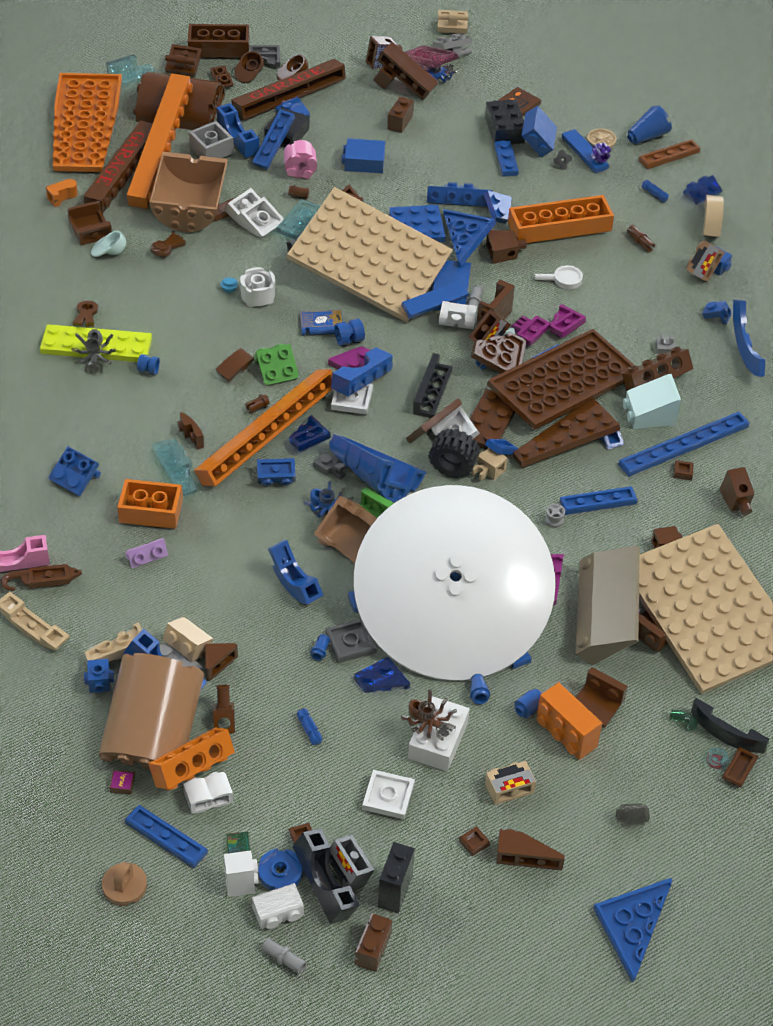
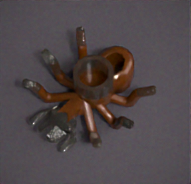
[401,690,457,741]

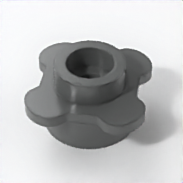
[553,150,572,169]

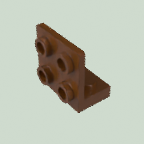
[576,667,628,728]

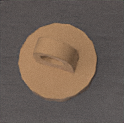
[102,862,147,906]

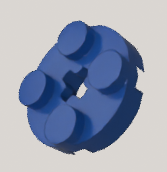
[258,849,303,890]

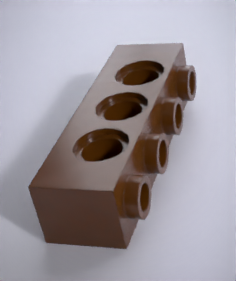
[622,346,694,391]

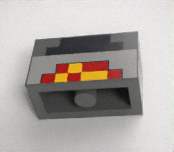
[329,835,374,890]

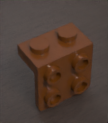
[638,610,668,653]

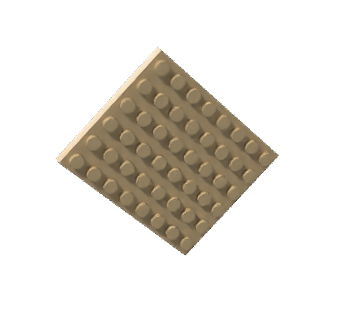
[286,187,453,323]
[639,524,773,694]

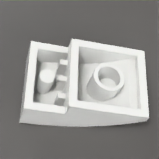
[225,188,285,238]

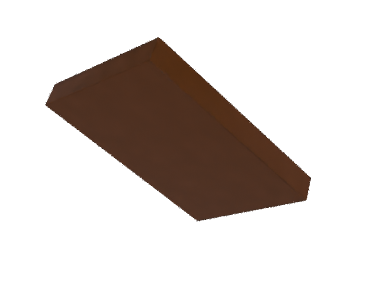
[406,398,462,443]

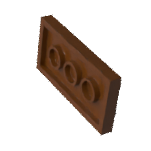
[470,389,515,450]

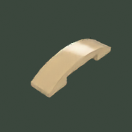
[0,591,70,651]

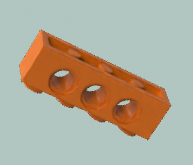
[148,727,235,790]

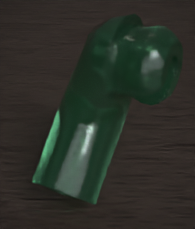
[670,709,698,731]

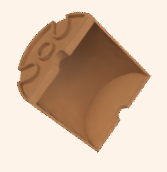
[150,152,228,232]
[98,653,204,771]

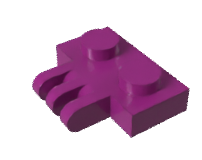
[511,315,551,346]

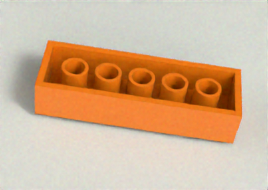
[508,195,614,243]

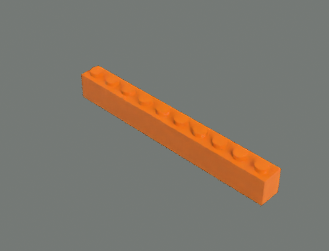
[127,73,193,209]
[194,369,332,486]

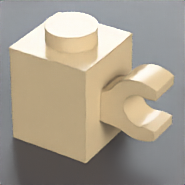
[472,448,507,480]

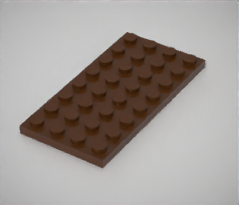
[487,329,635,430]

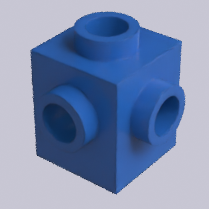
[84,659,114,693]

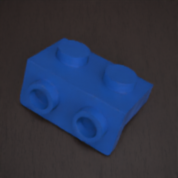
[257,458,296,486]

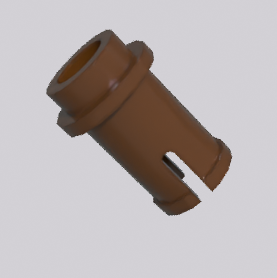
[289,185,310,199]
[245,394,270,414]

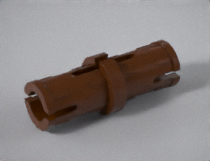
[627,225,655,252]

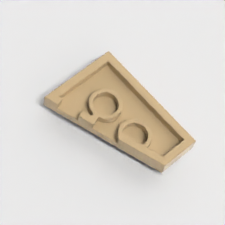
[84,622,142,662]

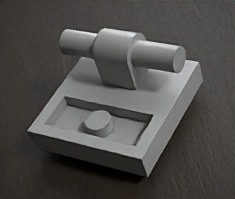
[432,34,472,60]

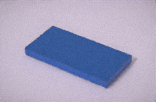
[433,260,471,310]

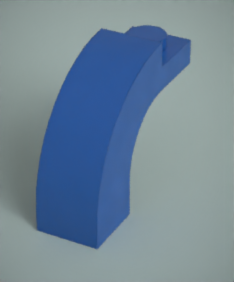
[268,540,324,604]

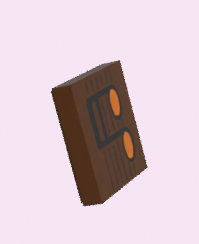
[498,87,541,116]

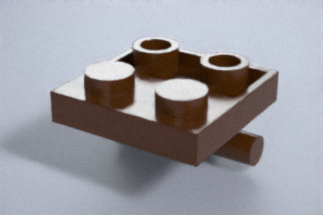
[165,44,202,77]

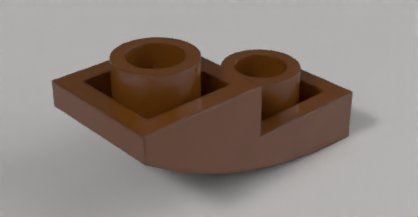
[210,65,233,88]
[215,348,255,382]
[177,412,204,450]

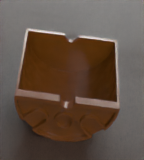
[133,71,225,130]

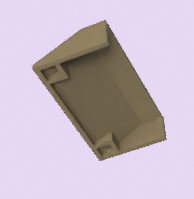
[576,546,640,665]

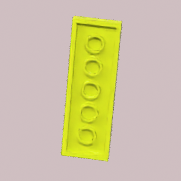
[40,324,152,362]

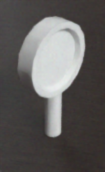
[535,265,583,290]

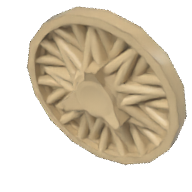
[587,128,617,148]

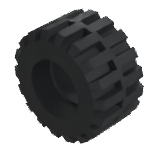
[428,429,480,478]

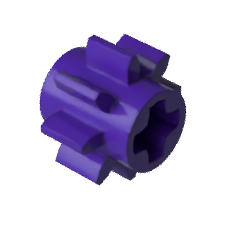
[591,143,612,163]

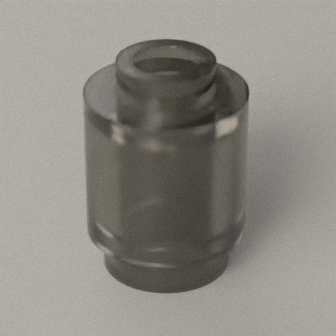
[616,803,650,826]

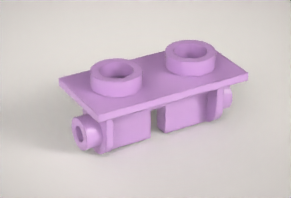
[125,538,168,568]

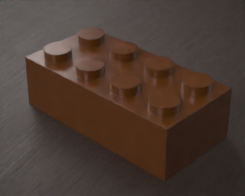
[187,24,250,58]

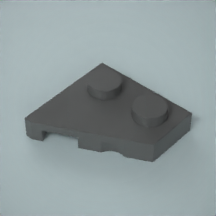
[249,45,280,67]

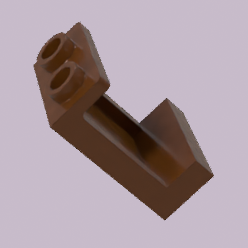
[67,201,112,246]
[476,279,515,326]

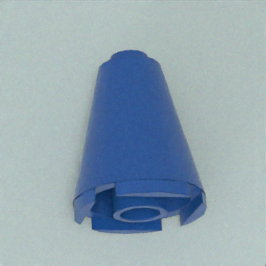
[627,105,672,144]

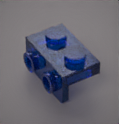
[682,175,723,205]

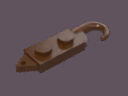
[1,564,82,591]

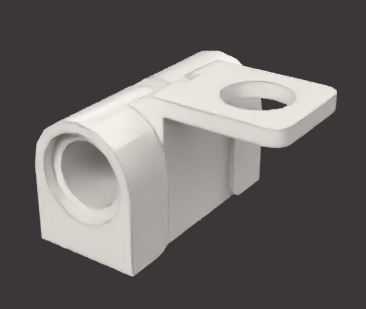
[439,301,477,330]

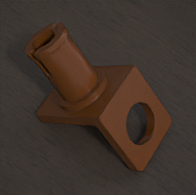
[213,684,235,733]

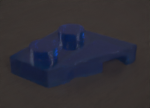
[289,415,331,452]
[354,656,410,693]

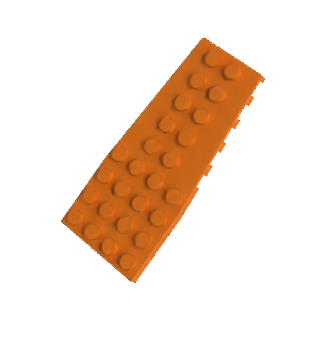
[53,73,122,172]

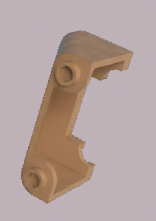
[314,496,377,563]

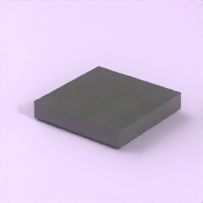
[325,619,377,663]

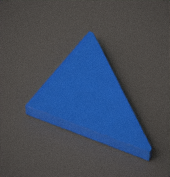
[443,209,496,266]
[593,878,673,982]

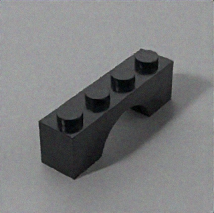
[292,828,360,924]

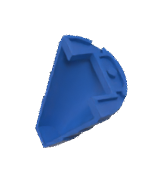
[329,434,426,502]

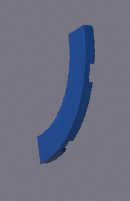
[733,299,766,377]

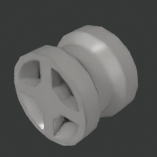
[545,504,565,528]

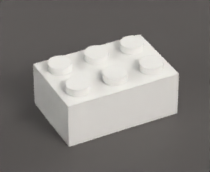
[408,696,470,772]

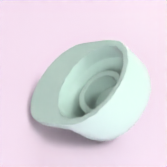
[91,231,127,257]

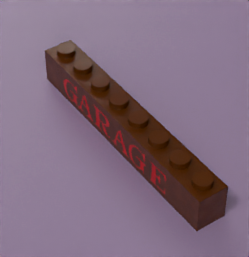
[231,59,346,120]
[83,120,153,213]

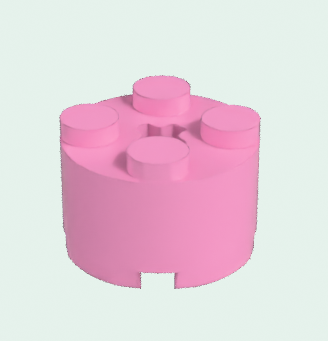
[284,140,317,179]

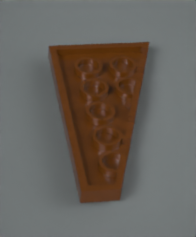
[513,399,620,467]

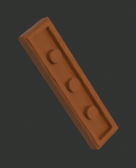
[639,139,701,169]

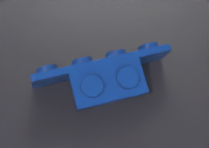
[427,182,493,206]

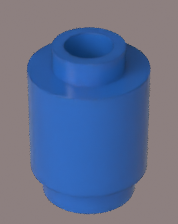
[514,689,542,718]

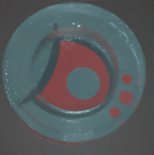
[706,747,728,769]

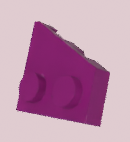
[550,304,586,338]
[328,346,370,369]

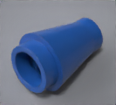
[470,674,490,704]

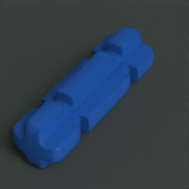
[642,180,669,202]
[297,708,322,745]

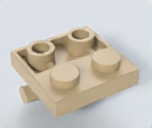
[437,10,468,34]

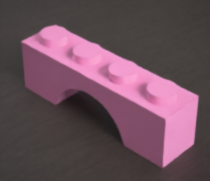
[0,535,50,572]

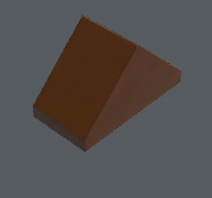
[205,643,238,682]

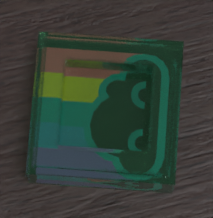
[226,831,250,854]

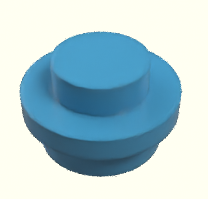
[221,277,238,293]

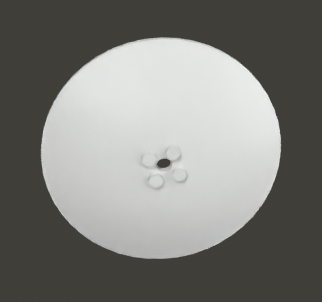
[354,485,555,681]

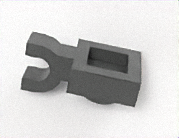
[313,452,346,480]

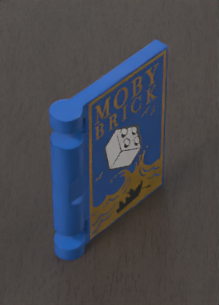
[300,310,343,335]

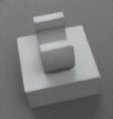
[655,334,675,354]

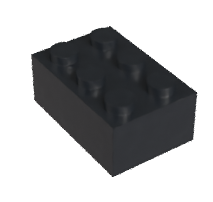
[485,99,525,144]

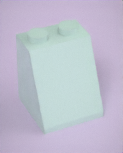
[623,374,681,429]

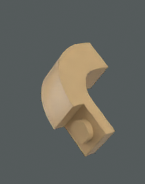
[702,195,724,237]

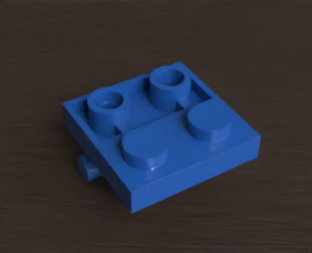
[48,446,101,496]

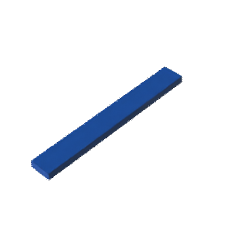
[618,411,750,477]

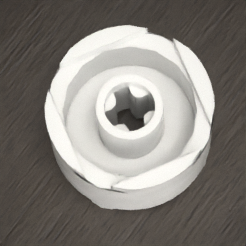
[240,267,275,308]

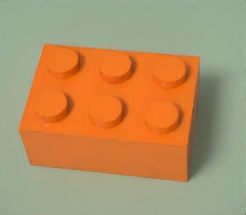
[117,479,183,529]
[536,682,602,760]

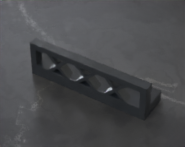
[413,353,453,418]

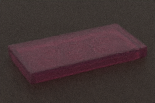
[405,45,458,68]

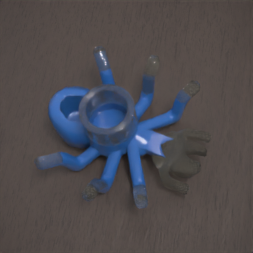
[420,57,457,83]
[303,481,354,518]

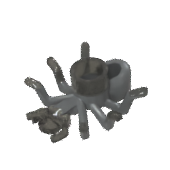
[71,329,116,373]

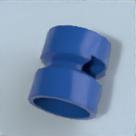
[334,318,365,346]

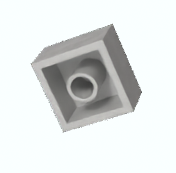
[189,121,234,158]

